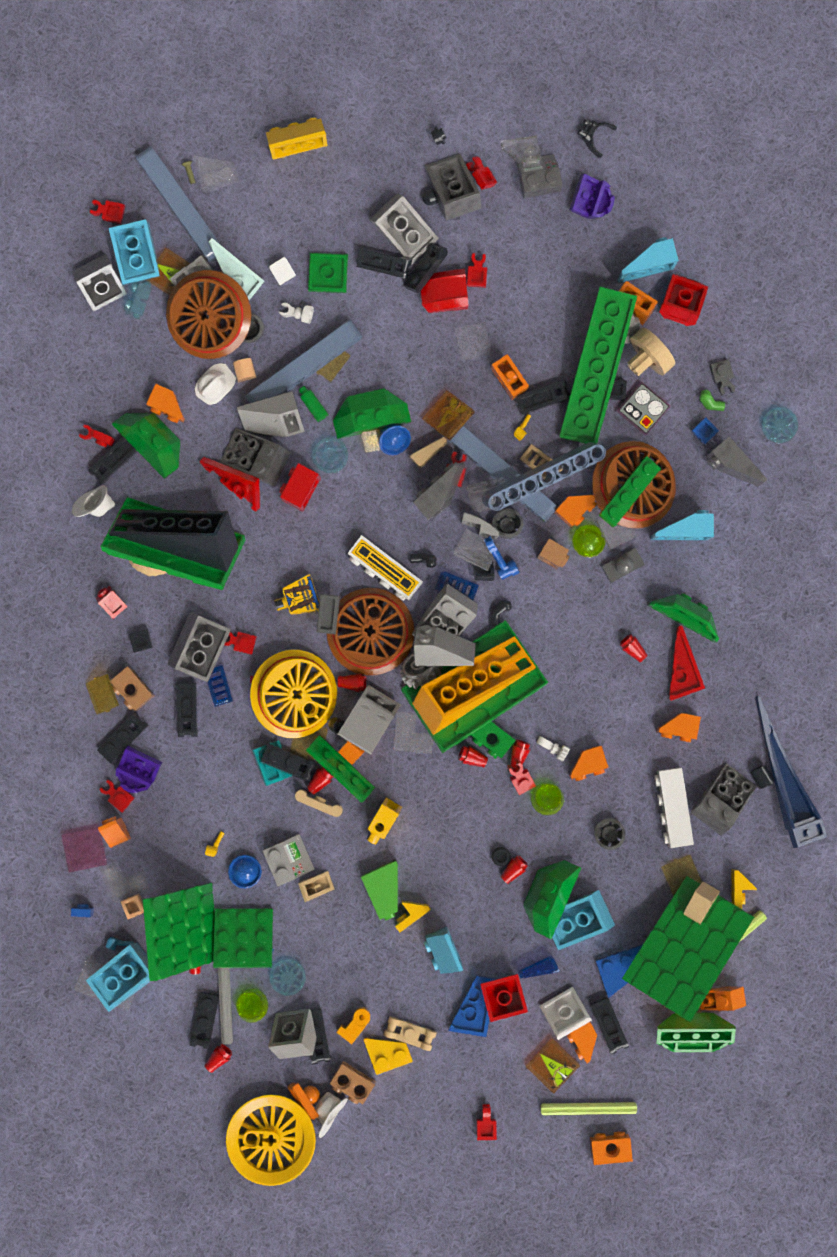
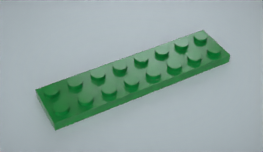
[559,286,638,444]

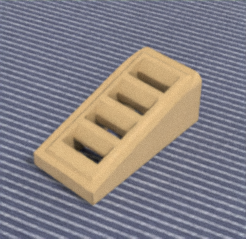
[409,437,447,469]
[520,444,562,479]

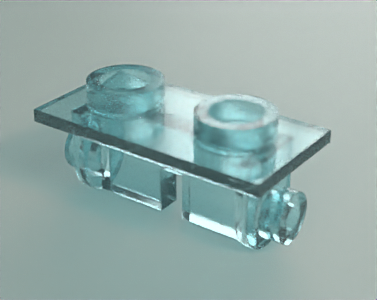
[124,281,152,319]

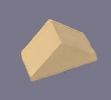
[298,871,334,902]
[684,882,720,924]

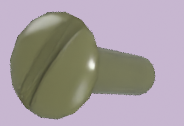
[182,161,196,184]

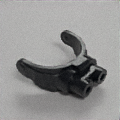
[577,118,617,158]

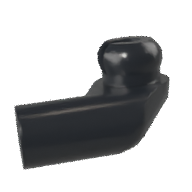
[411,553,437,568]
[490,599,512,625]

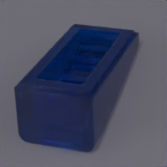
[435,571,479,601]
[208,665,234,707]
[518,956,560,979]

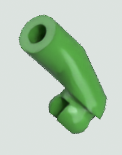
[700,390,725,411]

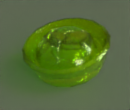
[572,524,606,558]
[531,782,564,815]
[236,989,268,1023]

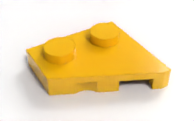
[364,1038,413,1075]

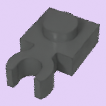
[710,360,735,395]

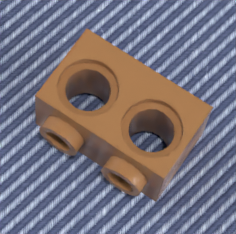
[330,1061,376,1105]

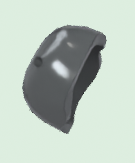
[234,313,265,343]
[492,509,523,539]
[594,818,625,850]

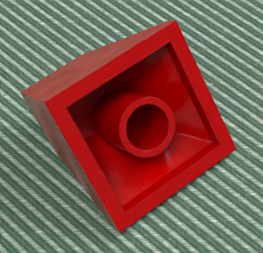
[480,974,528,1022]

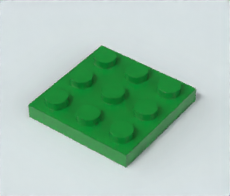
[213,909,273,968]

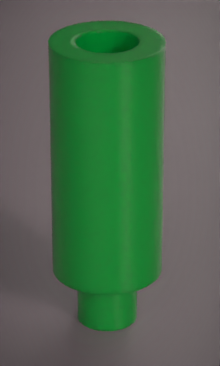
[299,386,329,423]

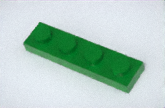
[599,456,661,527]
[306,735,375,803]

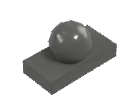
[602,548,645,583]
[316,594,340,634]

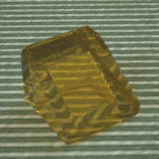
[361,429,381,453]

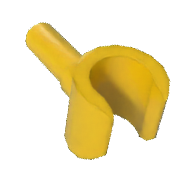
[514,414,531,441]
[205,831,225,857]

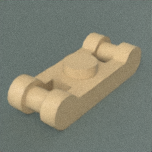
[295,789,343,817]
[383,1016,437,1051]

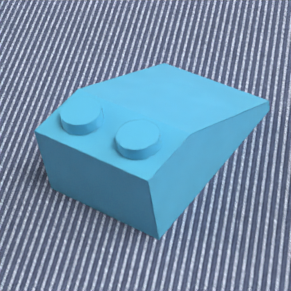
[109,219,160,285]
[618,237,679,283]
[651,510,714,540]
[552,890,615,950]
[424,927,463,974]
[86,942,150,1012]

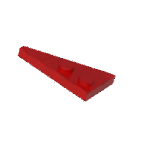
[200,457,260,512]
[669,625,705,701]

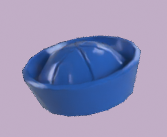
[379,424,411,455]
[228,855,262,889]

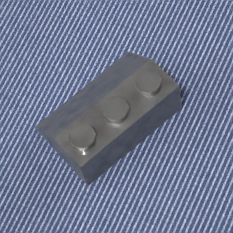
[167,612,231,682]

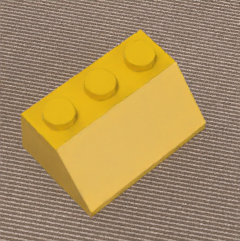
[266,118,328,160]

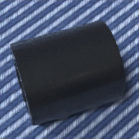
[750,764,774,789]

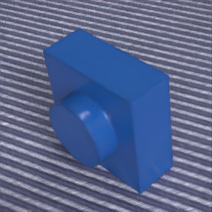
[691,417,719,445]
[71,903,94,917]

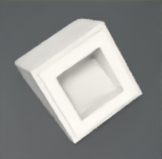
[269,257,296,285]

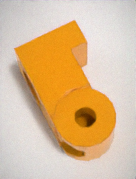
[336,1007,370,1045]

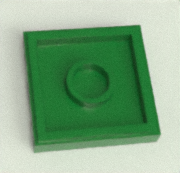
[308,253,348,293]

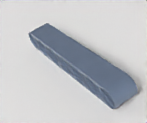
[135,146,220,263]
[245,321,363,404]
[446,423,558,523]
[482,442,606,511]

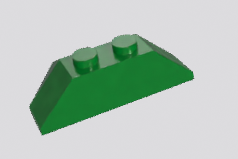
[333,388,411,439]
[112,413,180,479]
[648,593,719,643]
[523,860,581,939]
[656,1013,736,1052]

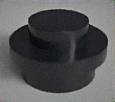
[431,126,447,145]
[491,847,511,866]

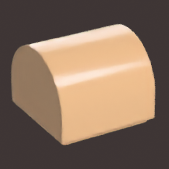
[233,358,257,383]
[121,894,144,919]

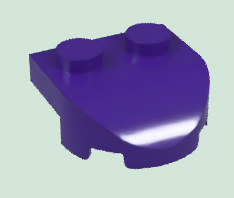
[569,174,615,219]
[115,746,163,793]

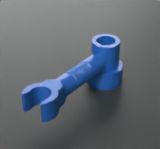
[484,536,520,580]

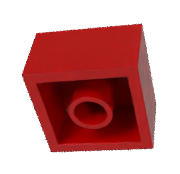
[279,463,321,512]

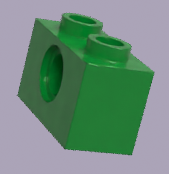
[471,722,515,759]

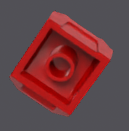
[421,269,468,313]
[659,274,709,326]

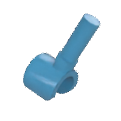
[106,937,134,950]

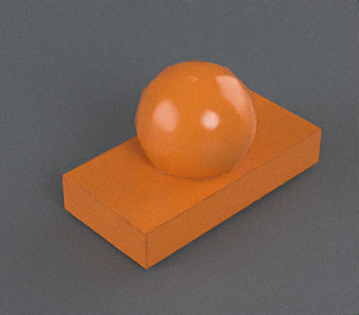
[287,1082,320,1120]

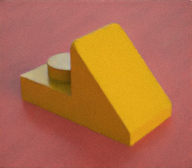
[731,869,757,909]
[395,900,431,933]

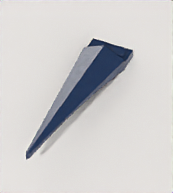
[755,696,827,848]

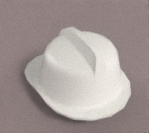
[195,363,236,405]
[72,485,115,517]
[316,1092,348,1138]

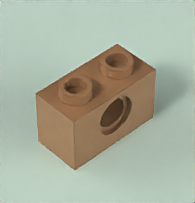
[537,539,570,570]
[110,666,155,711]

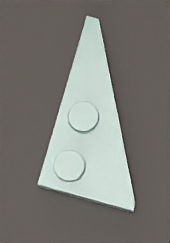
[209,238,264,300]

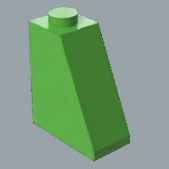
[361,860,398,921]

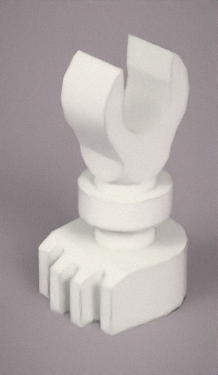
[279,303,314,324]
[536,736,570,762]

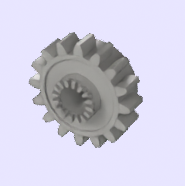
[400,653,443,689]

